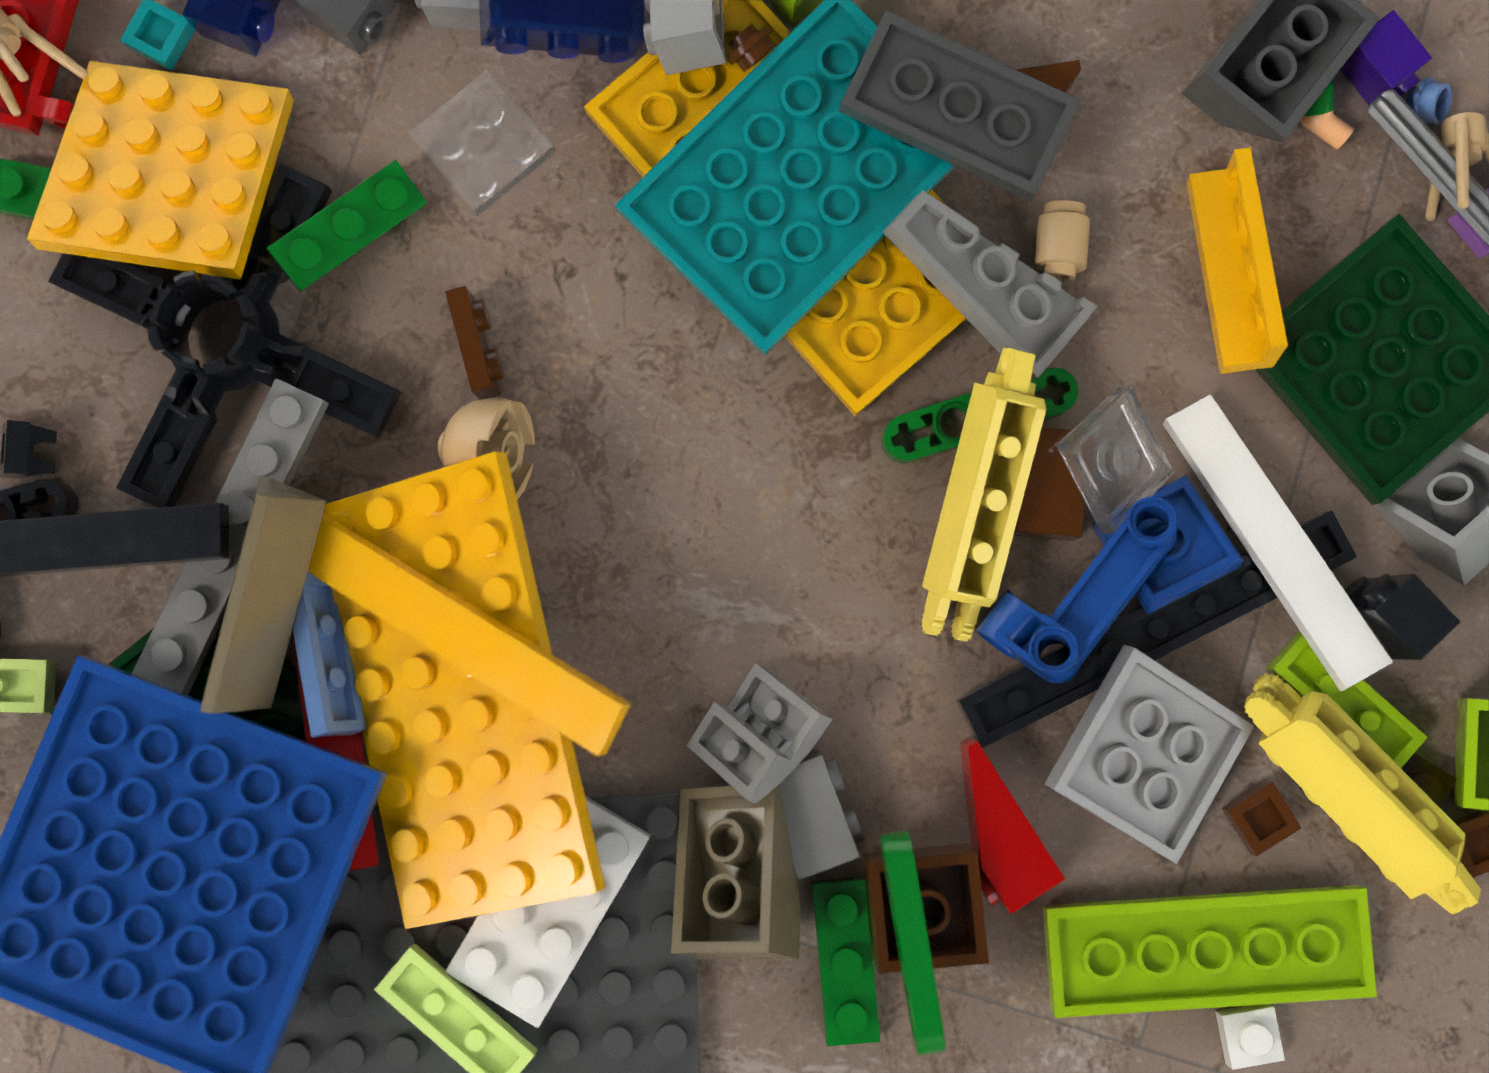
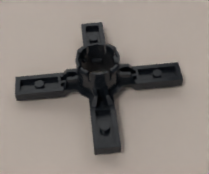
[48,163,402,508]

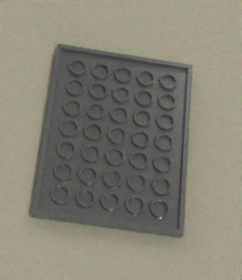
[270,792,701,1073]

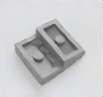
[687,663,833,804]

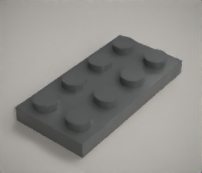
[839,10,1080,201]

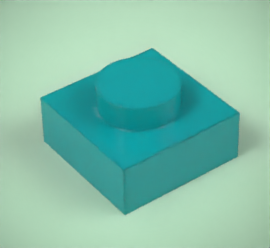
[120,0,197,71]

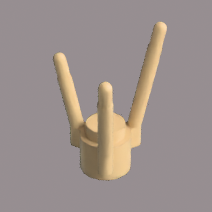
[0,8,88,117]
[1425,112,1489,221]

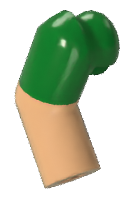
[1300,79,1354,150]

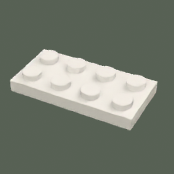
[445,796,651,1028]

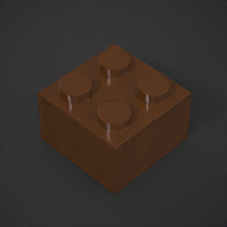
[863,843,989,974]

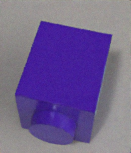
[1340,10,1432,105]

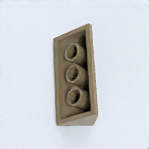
[200,476,326,714]

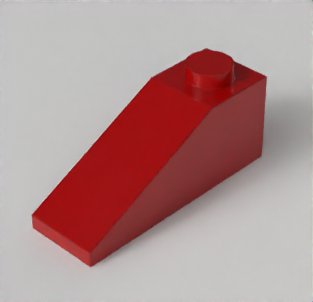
[960,738,1065,914]

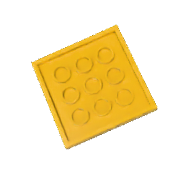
[27,61,294,280]

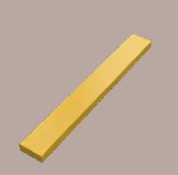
[308,513,631,757]

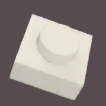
[1215,1004,1285,1070]

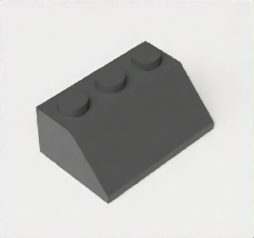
[1181,0,1380,142]

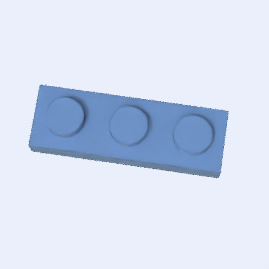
[293,572,367,737]

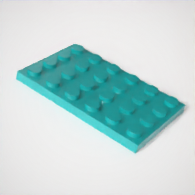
[615,0,956,357]

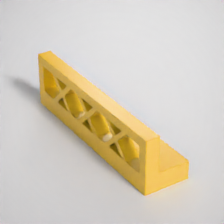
[1186,147,1288,374]

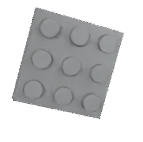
[1044,645,1254,864]

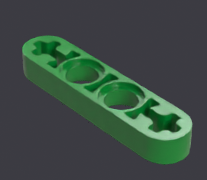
[881,367,1079,464]
[880,830,946,1056]

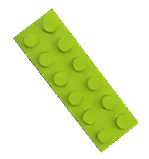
[1042,885,1377,1018]

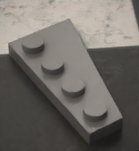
[883,190,1098,381]

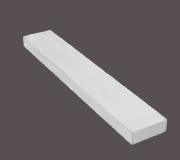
[1163,394,1393,692]

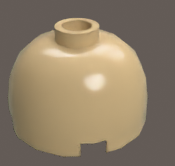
[438,398,535,500]

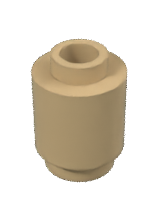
[1034,200,1091,281]

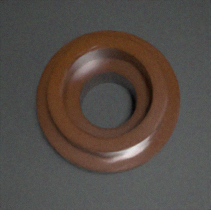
[727,23,776,72]

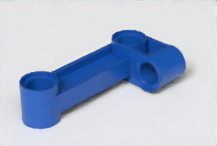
[976,497,1177,684]

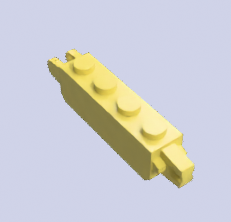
[921,348,1046,642]
[1244,673,1482,914]

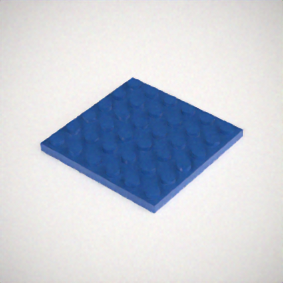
[0,656,387,1073]

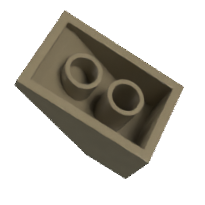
[671,785,801,960]

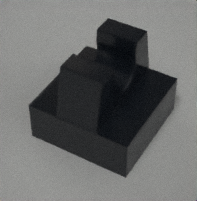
[0,420,57,479]

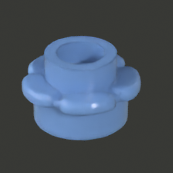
[1406,77,1452,126]

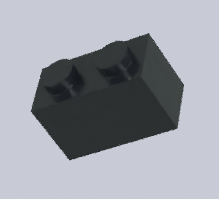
[1345,573,1461,660]

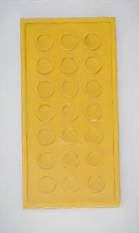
[584,0,967,417]
[323,451,606,929]

